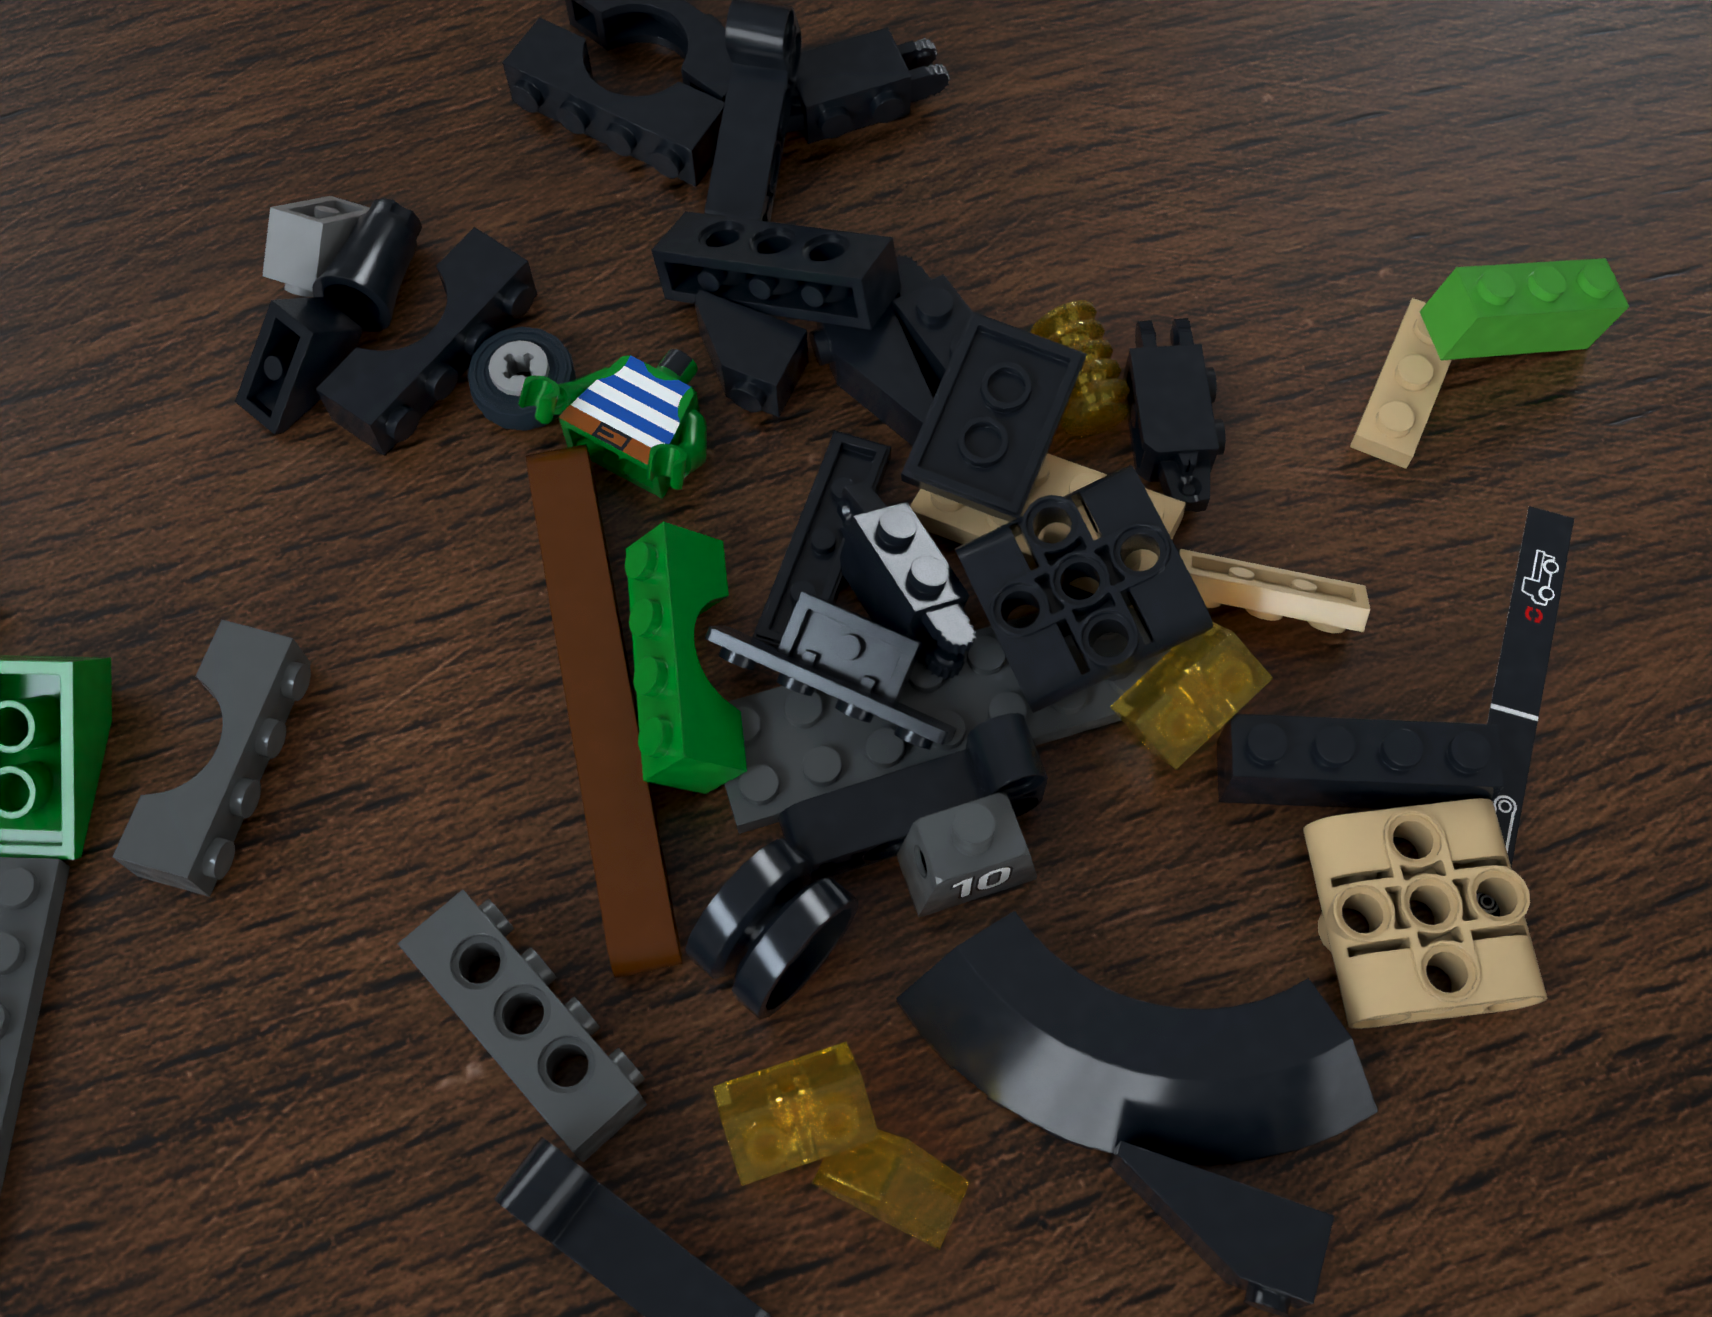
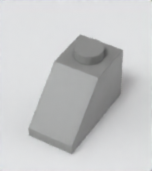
[262,196,370,297]

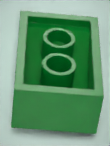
[0,655,112,860]

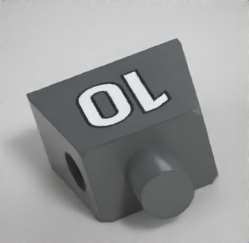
[897,792,1037,918]

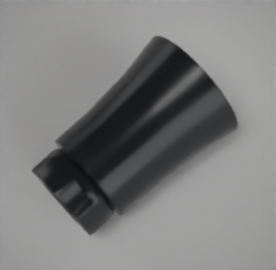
[312,198,422,332]

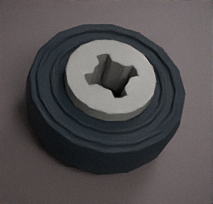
[468,327,577,431]

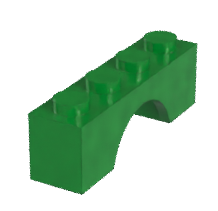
[625,521,747,794]

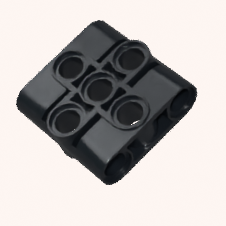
[955,465,1214,713]

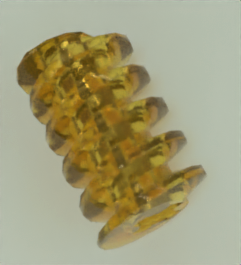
[1030,300,1130,437]

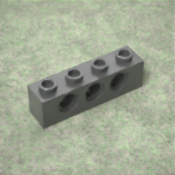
[398,890,647,1162]

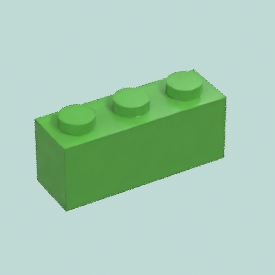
[1419,258,1630,360]

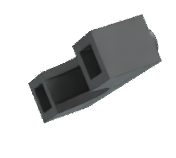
[113,619,311,897]

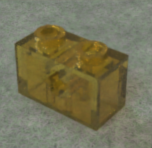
[1110,623,1273,769]
[713,1042,880,1186]

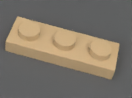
[1350,298,1451,469]
[1179,549,1370,633]

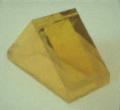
[812,1118,970,1250]

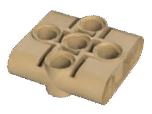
[1303,798,1547,1029]

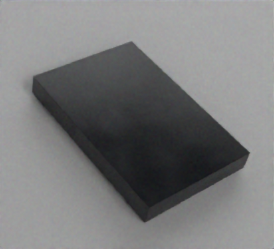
[901,311,1087,522]

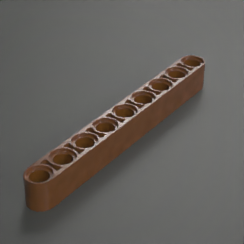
[526,444,683,978]

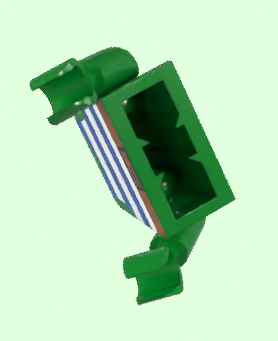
[518,348,707,499]

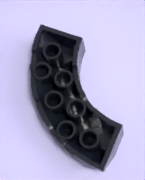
[896,911,1378,1165]

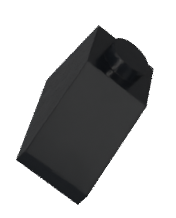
[694,289,809,417]
[235,297,363,434]

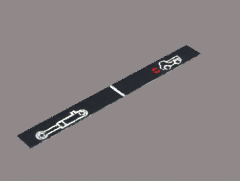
[1476,506,1574,916]

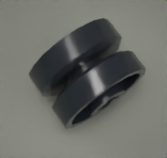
[685,839,858,1020]

